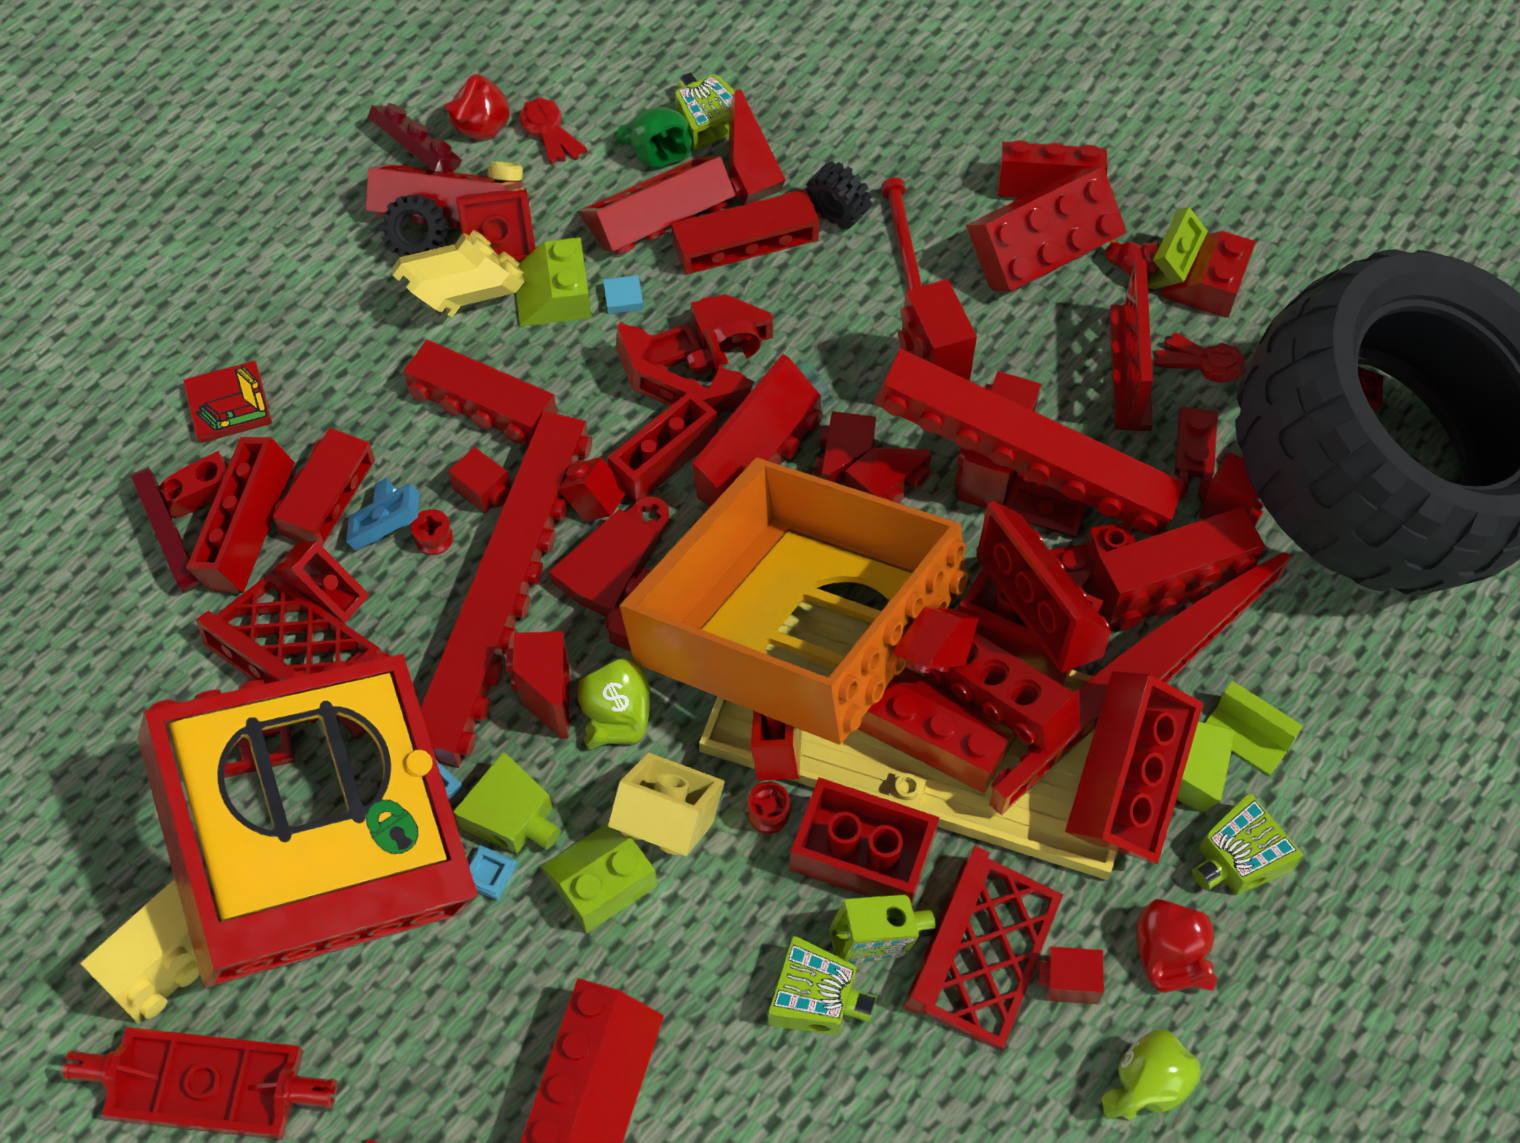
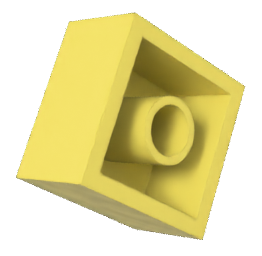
[608,752,725,857]

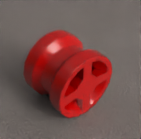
[411,509,453,555]

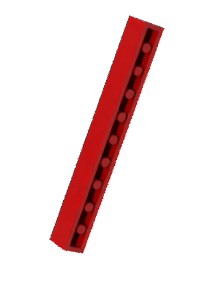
[420,411,592,768]

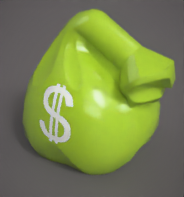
[577,658,650,750]
[1101,1029,1201,1120]

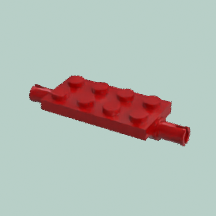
[63,1027,337,1140]

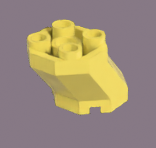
[391,230,525,318]

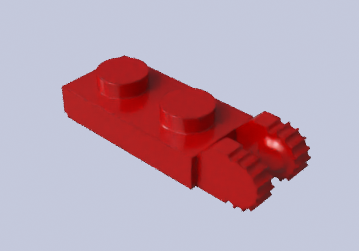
[1174,407,1218,501]

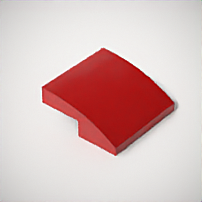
[1005,472,1087,538]

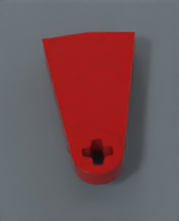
[549,497,670,617]

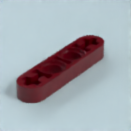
[131,467,202,593]

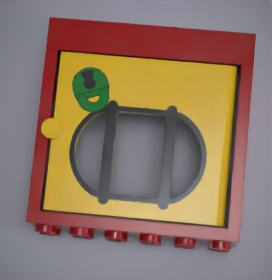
[137,652,478,989]

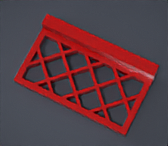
[1109,259,1153,431]
[196,573,381,724]
[902,845,1063,1050]

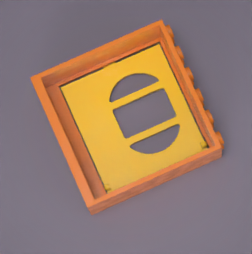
[619,457,968,745]

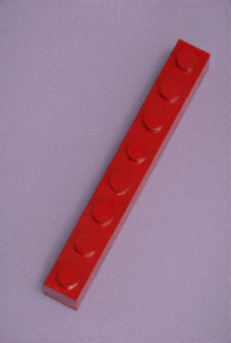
[873,348,1184,536]

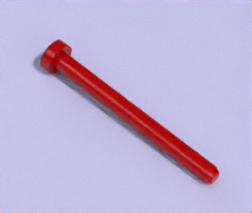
[881,178,922,290]

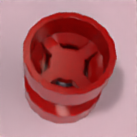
[748,782,790,835]

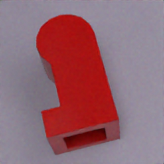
[160,451,228,518]

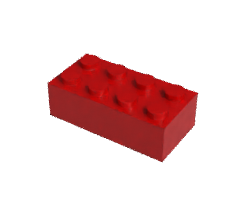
[966,166,1127,292]
[1088,507,1265,630]

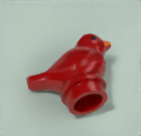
[1105,239,1160,278]

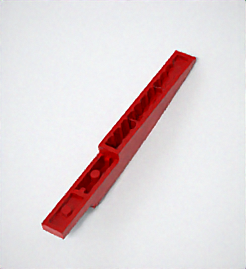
[989,552,1291,816]

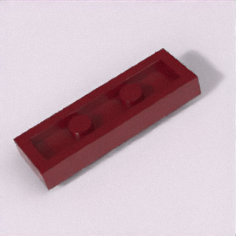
[367,103,462,171]

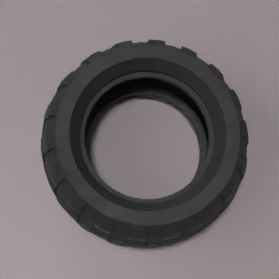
[1235,249,1520,596]

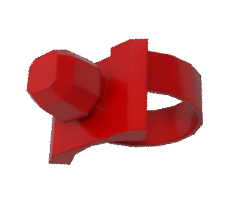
[686,319,761,375]

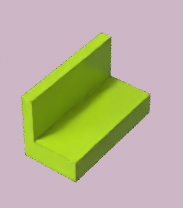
[1148,206,1208,289]
[1205,681,1303,777]

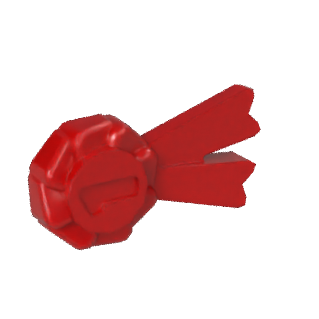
[520,97,588,165]
[1154,332,1245,383]

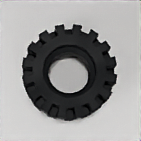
[805,161,872,230]
[380,195,449,257]

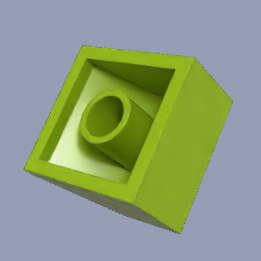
[516,237,592,327]
[540,822,657,934]

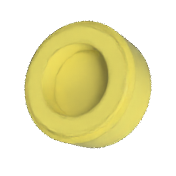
[488,161,523,181]

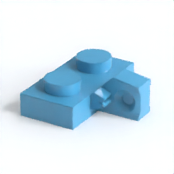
[346,478,420,551]

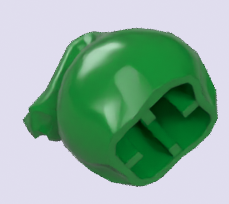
[613,107,692,169]

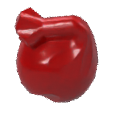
[445,74,510,141]
[1136,899,1218,993]

